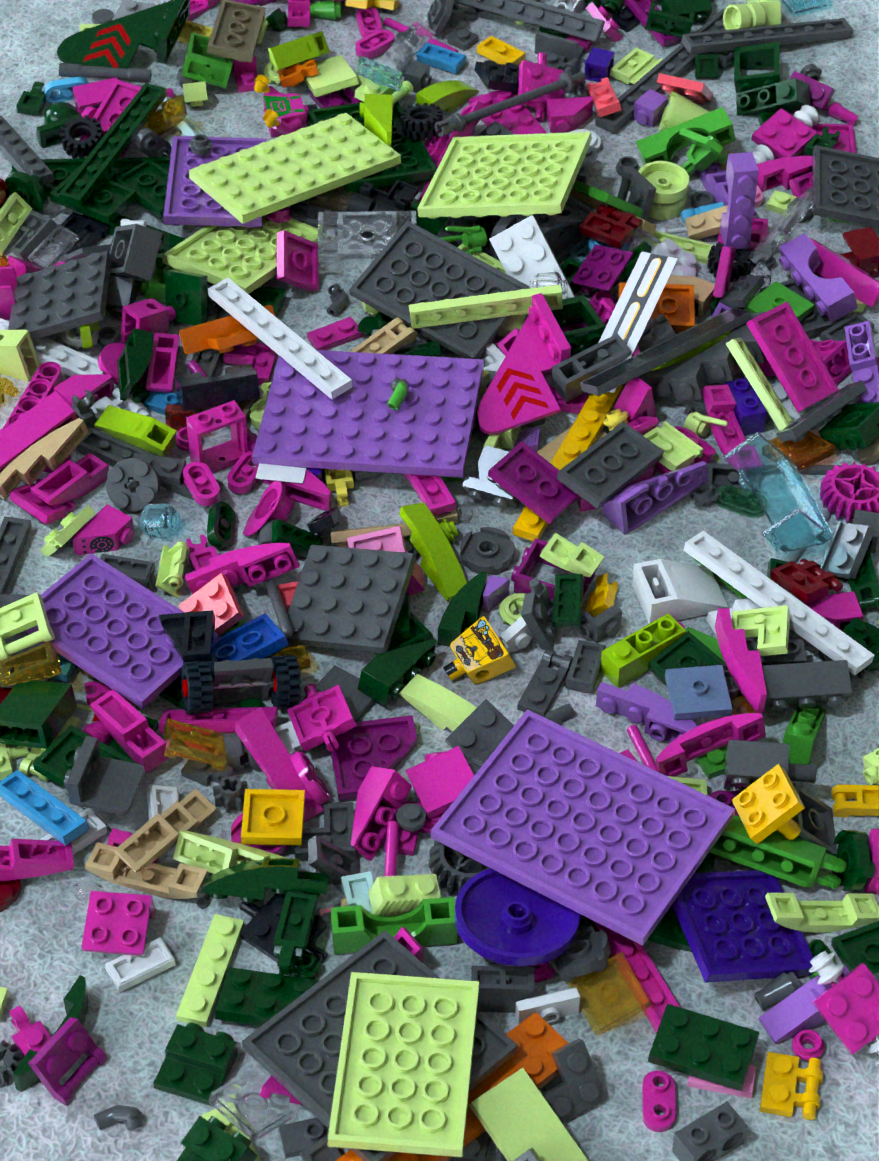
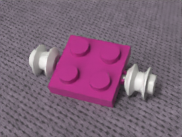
[751,105,819,164]
[809,951,879,1065]

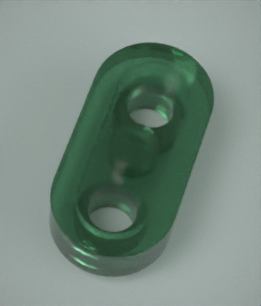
[715,485,767,518]

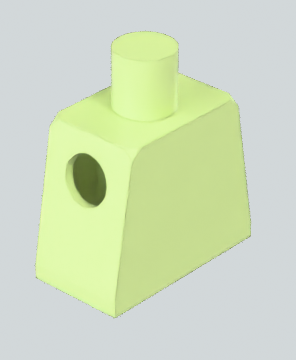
[0,330,40,382]

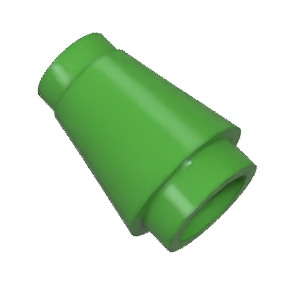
[310,0,343,20]

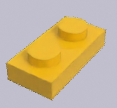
[477,35,526,65]

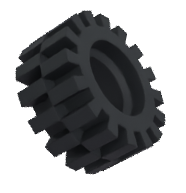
[401,103,443,141]
[60,115,104,159]
[708,242,753,282]

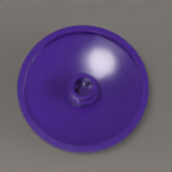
[454,868,580,966]

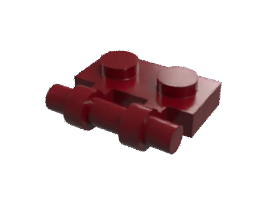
[579,204,643,249]
[771,558,843,603]

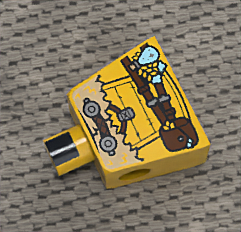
[443,616,516,684]

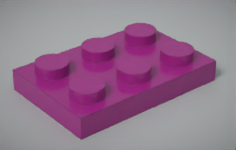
[488,441,580,524]

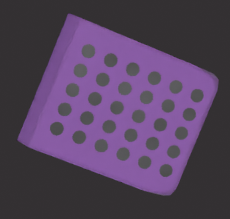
[514,427,540,452]
[483,575,510,613]

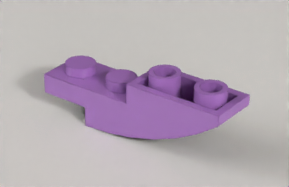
[844,321,879,404]
[596,682,697,743]

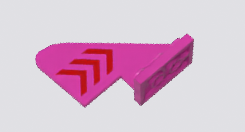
[477,293,571,435]

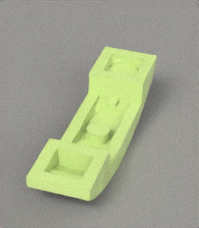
[765,893,879,933]

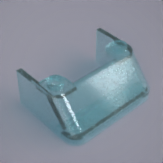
[723,432,833,553]

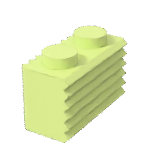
[368,874,441,917]

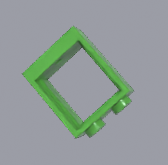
[182,32,233,88]

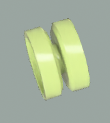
[638,161,689,220]

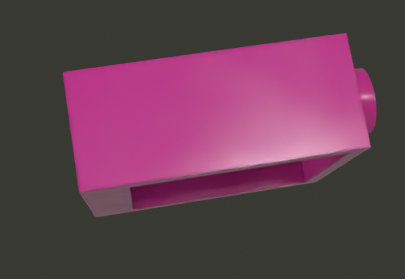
[186,400,248,473]

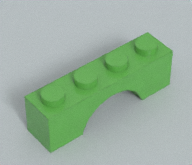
[636,107,736,165]
[330,897,457,954]

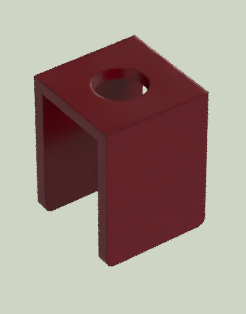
[840,227,879,278]

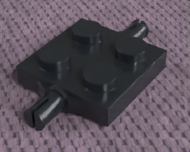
[239,893,328,963]

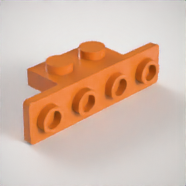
[179,305,275,354]

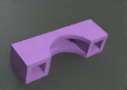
[720,152,759,249]
[779,233,858,322]

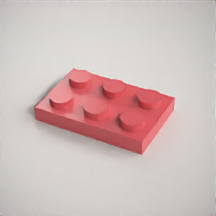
[657,73,713,105]

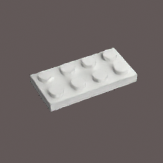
[489,215,575,315]

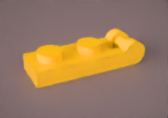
[831,784,879,817]

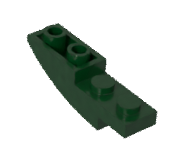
[203,858,329,902]

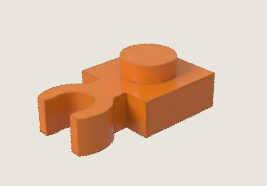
[278,59,319,88]

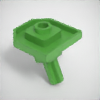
[679,128,729,175]

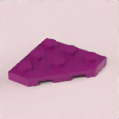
[330,715,417,801]

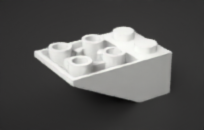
[632,559,729,624]

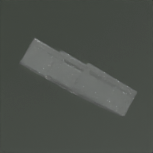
[374,19,436,78]

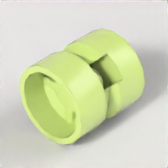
[723,3,766,30]

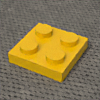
[241,789,305,845]

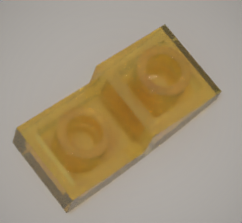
[147,94,187,136]

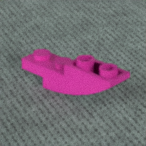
[185,543,300,594]

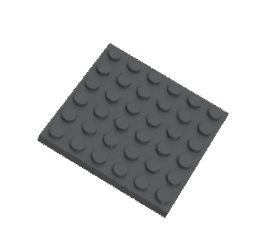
[242,930,518,1161]

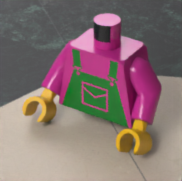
[254,74,318,138]

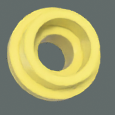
[603,409,629,431]

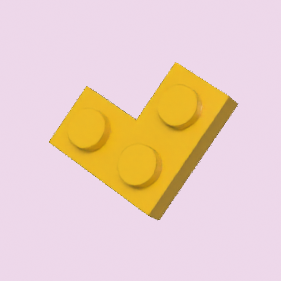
[345,0,400,10]

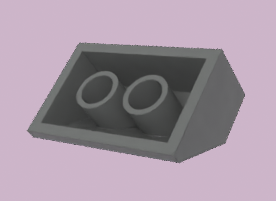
[762,660,852,710]

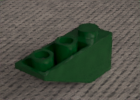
[736,78,811,116]
[358,639,437,706]

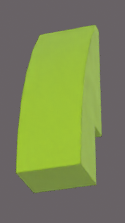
[416,80,479,113]

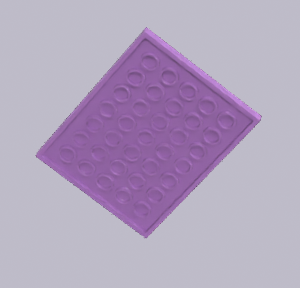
[252,350,484,477]
[431,709,735,946]

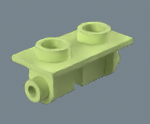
[156,541,189,598]

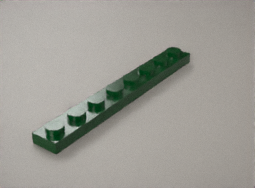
[58,83,167,208]

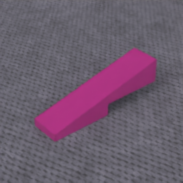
[234,707,324,824]

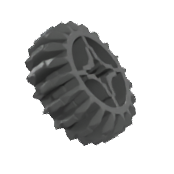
[429,840,490,895]

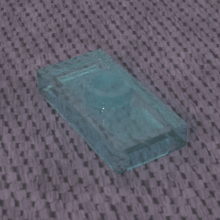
[357,56,403,91]

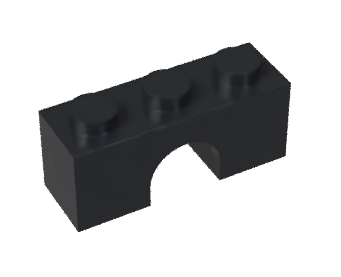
[174,364,260,411]

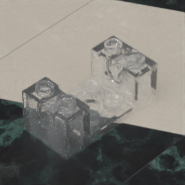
[318,211,417,275]

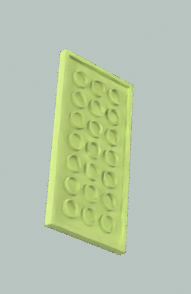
[189,113,401,224]

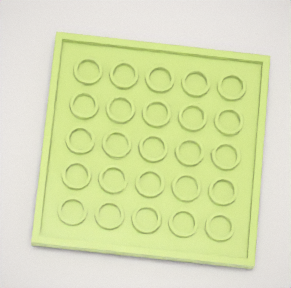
[417,132,592,219]

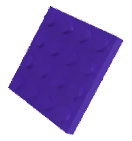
[672,870,814,983]

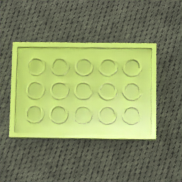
[162,214,326,294]
[327,972,479,1157]

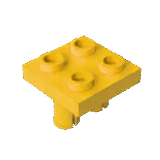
[732,764,805,844]

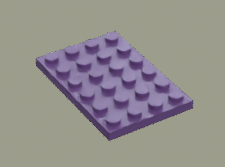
[163,136,267,228]
[25,553,218,709]

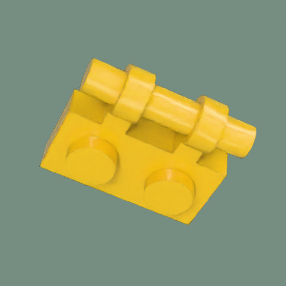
[759,1051,823,1120]

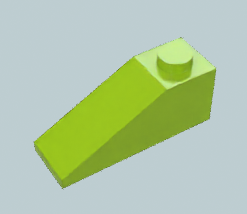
[360,94,393,147]

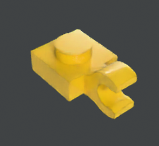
[585,573,618,618]

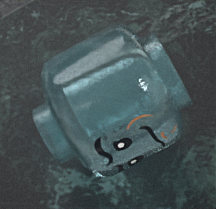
[138,503,180,539]

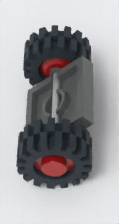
[181,655,302,714]

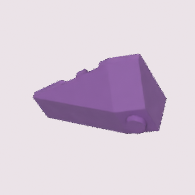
[603,461,708,535]

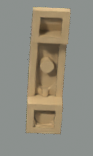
[85,842,209,899]

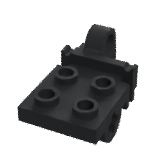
[340,179,419,244]

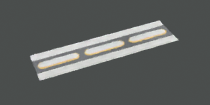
[598,252,678,393]

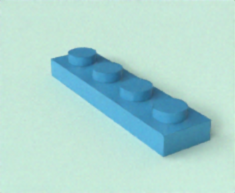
[0,770,89,846]

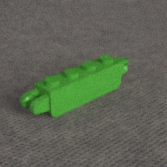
[709,815,847,889]

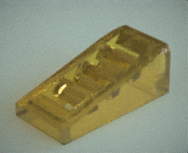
[0,642,62,686]

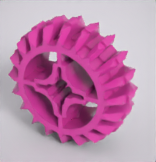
[820,461,879,523]

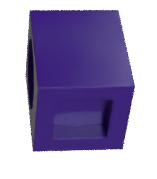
[584,47,614,82]

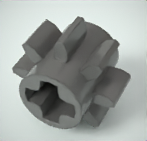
[213,775,248,813]

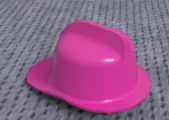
[243,481,295,537]

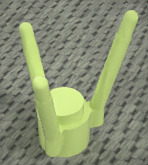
[683,412,750,462]

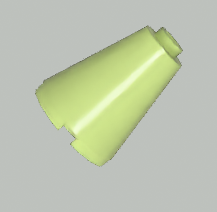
[659,91,710,132]

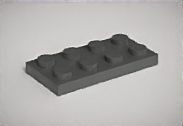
[556,421,664,509]

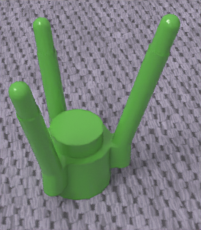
[440,225,487,255]

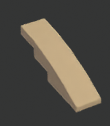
[0,418,89,500]
[114,788,217,873]

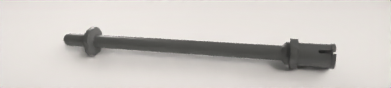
[435,72,586,137]

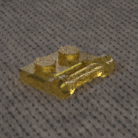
[164,719,226,771]

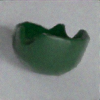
[44,102,79,125]

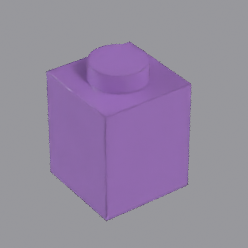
[633,89,668,128]

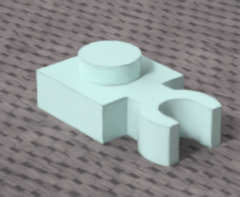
[341,871,373,913]

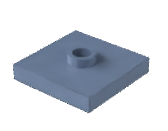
[665,665,732,720]

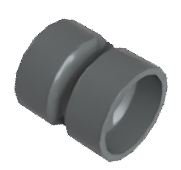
[223,732,260,770]

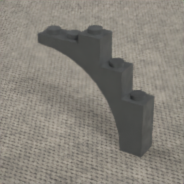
[625,312,766,402]

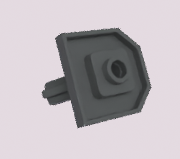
[427,0,477,35]

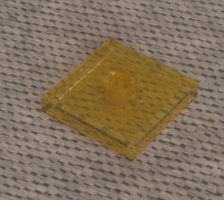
[567,952,652,1036]

